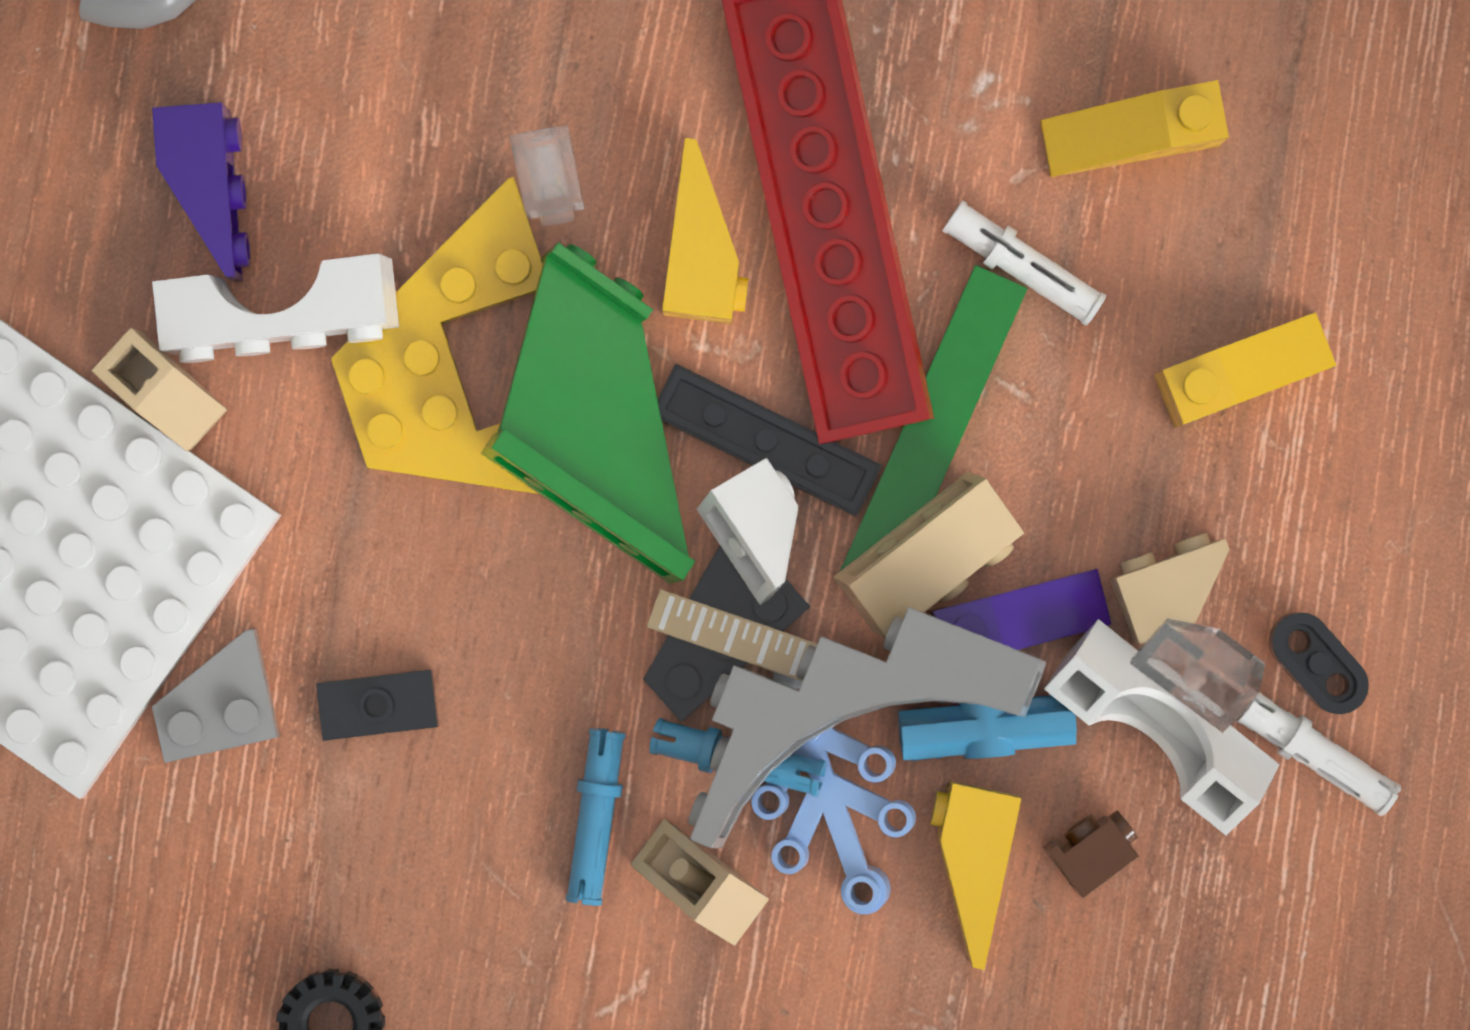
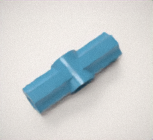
[898,695,1077,761]

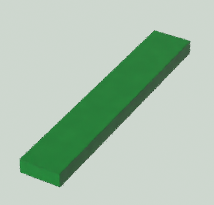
[839,265,1028,572]

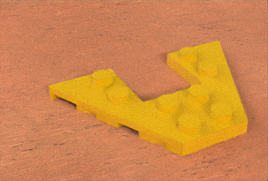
[331,177,543,494]

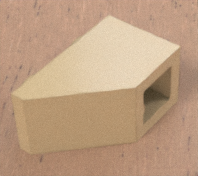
[91,328,228,451]
[1110,532,1230,644]

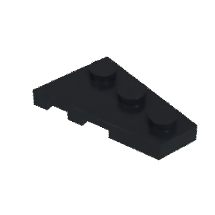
[643,545,810,722]

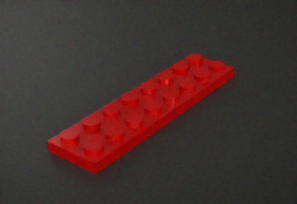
[722,0,934,444]

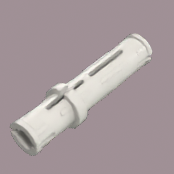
[942,200,1107,326]
[1236,690,1401,816]

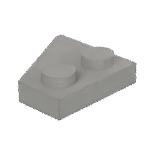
[152,629,280,763]

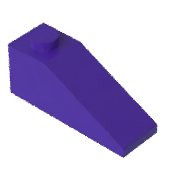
[930,569,1112,650]

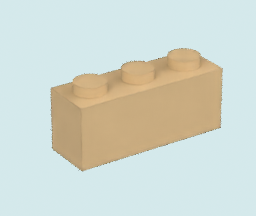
[833,471,1024,638]

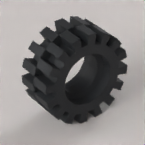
[276,969,385,1030]

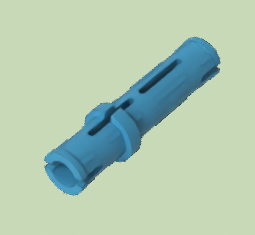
[649,718,827,797]
[565,728,626,906]

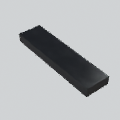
[658,363,882,517]

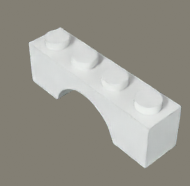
[152,254,399,363]
[1044,619,1280,835]

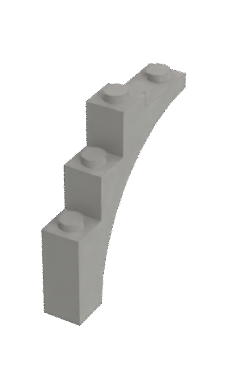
[688,607,1047,849]

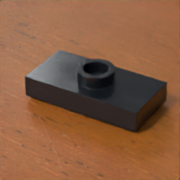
[316,669,439,741]

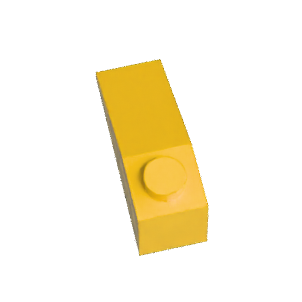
[1040,80,1229,178]
[662,138,749,324]
[1154,312,1337,428]
[930,780,1022,970]

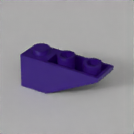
[152,102,251,282]

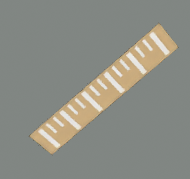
[647,589,817,682]

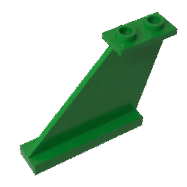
[481,242,695,584]

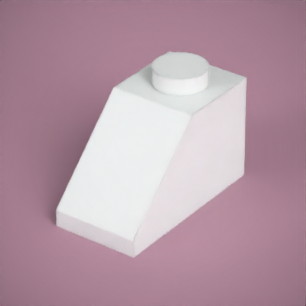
[696,458,799,605]

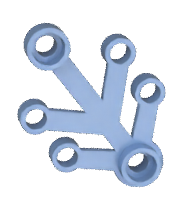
[751,727,916,914]

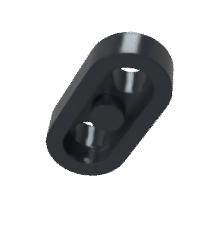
[1269,613,1369,714]

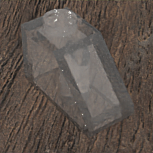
[509,125,585,225]
[1130,618,1266,733]

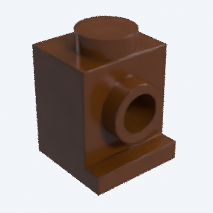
[1043,810,1139,898]

